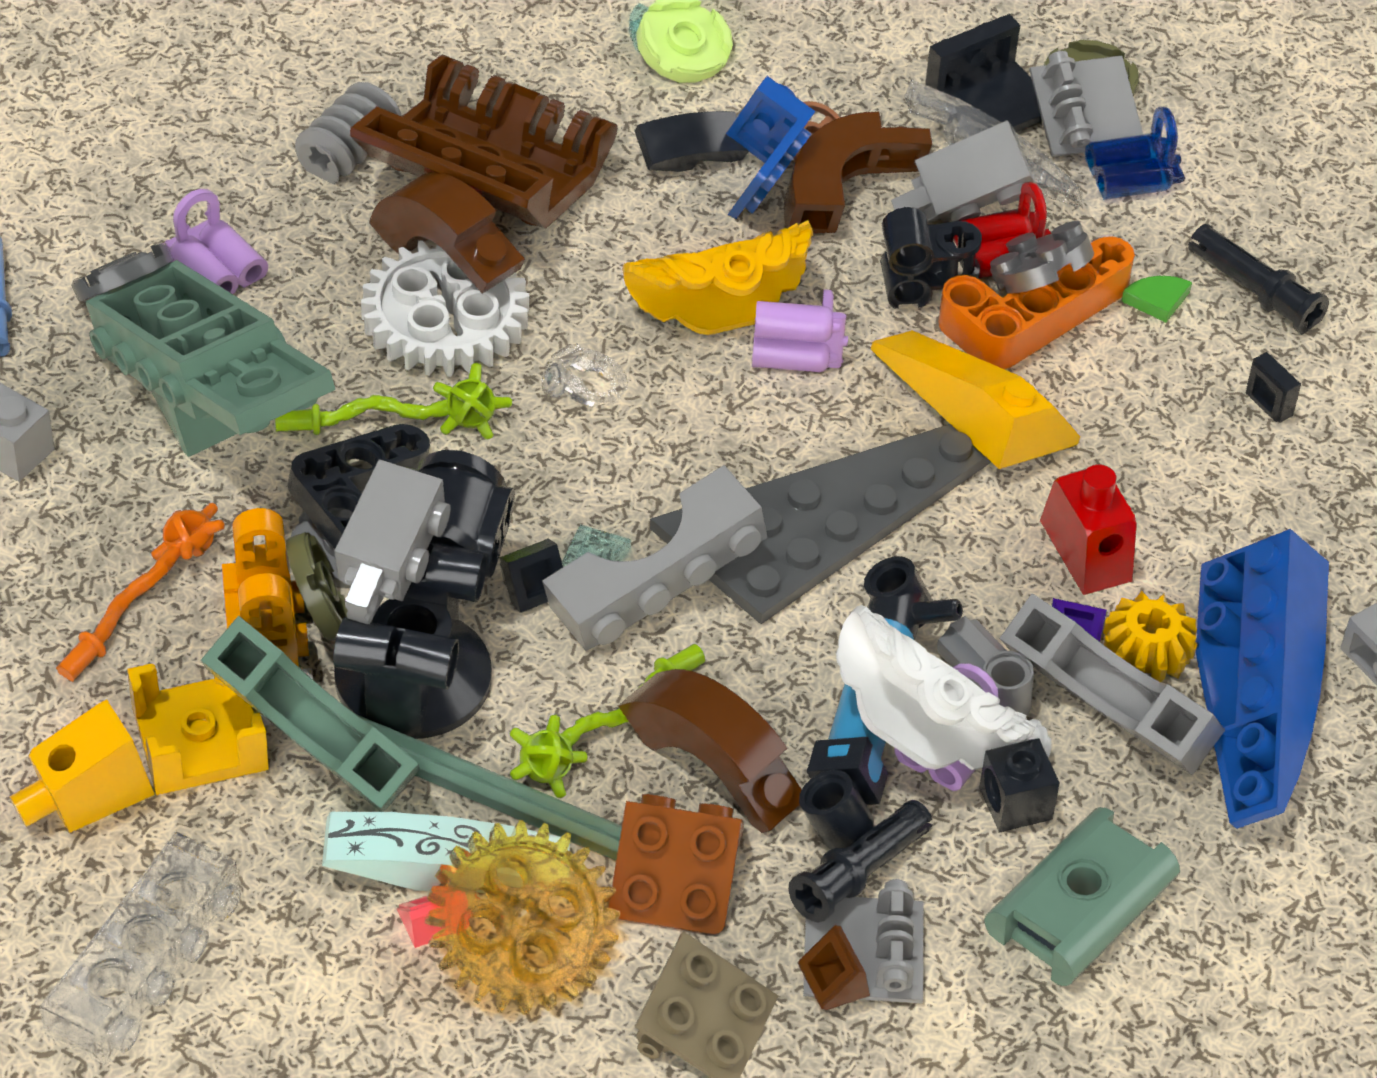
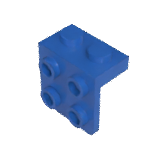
[726,76,816,219]

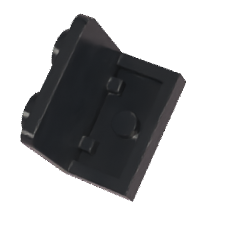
[925,14,1042,137]

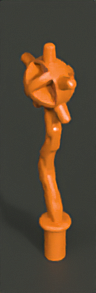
[56,503,225,682]

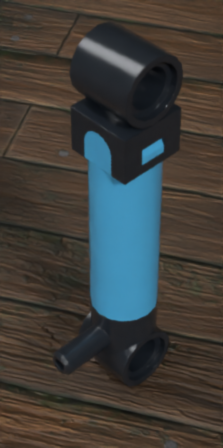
[799,556,963,849]

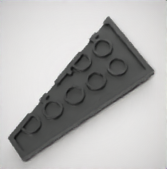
[650,424,991,624]

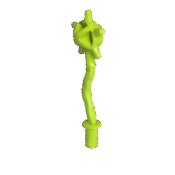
[275,363,512,439]
[510,644,705,798]

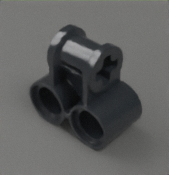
[880,207,982,309]

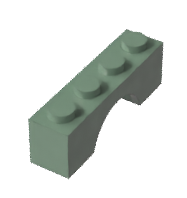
[201,615,420,812]

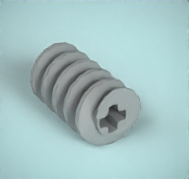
[295,82,402,185]

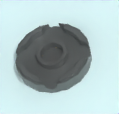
[71,242,174,301]

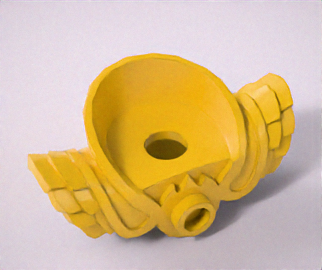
[622,220,813,335]

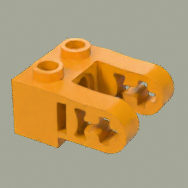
[222,508,309,667]

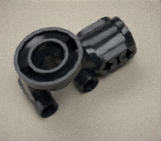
[333,450,515,739]

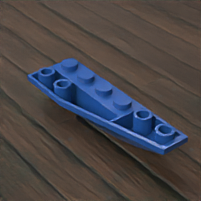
[1195,529,1329,829]

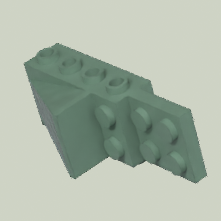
[85,260,336,457]

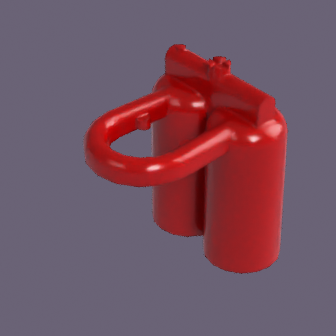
[953,182,1051,279]

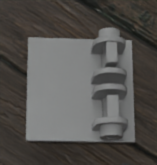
[1029,51,1146,157]
[803,879,923,1004]

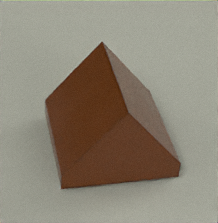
[797,925,870,1010]

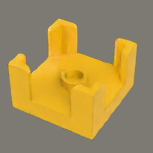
[127,664,269,795]

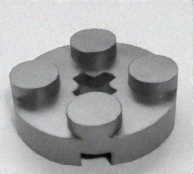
[990,221,1094,293]

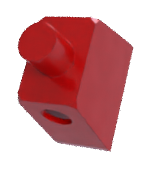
[1040,464,1137,595]

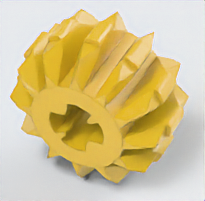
[1103,590,1197,682]

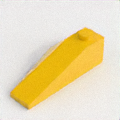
[870,330,1080,469]

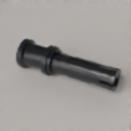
[1188,223,1329,335]
[788,800,933,923]

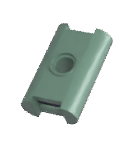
[984,807,1180,986]

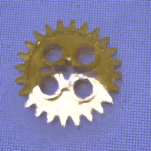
[425,820,620,1015]

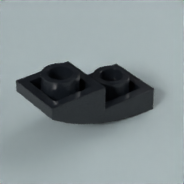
[634,111,749,172]

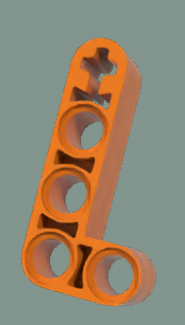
[938,236,1135,369]

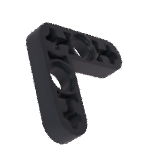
[288,424,430,549]

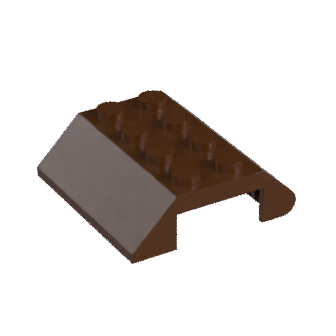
[350,54,618,229]

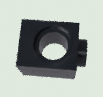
[979,738,1060,833]

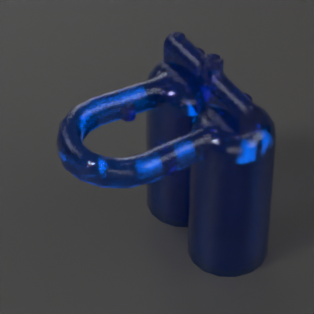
[1085,106,1186,200]

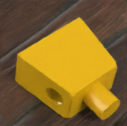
[9,699,155,833]

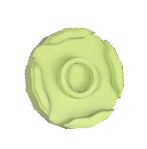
[636,0,733,83]

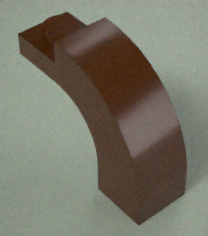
[783,111,932,234]
[369,172,525,294]
[618,669,802,833]

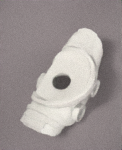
[836,605,1037,770]

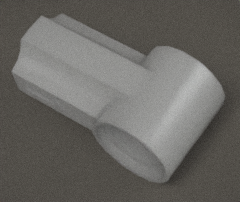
[937,616,1034,716]

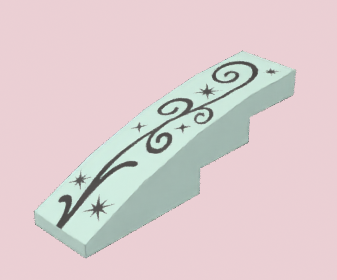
[322,812,570,896]

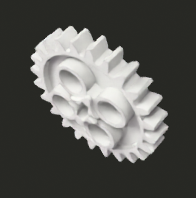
[361,241,529,377]

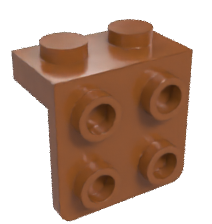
[609,794,744,934]

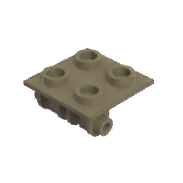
[634,931,779,1078]

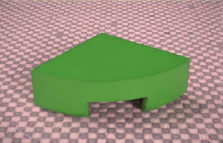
[1121,276,1192,323]

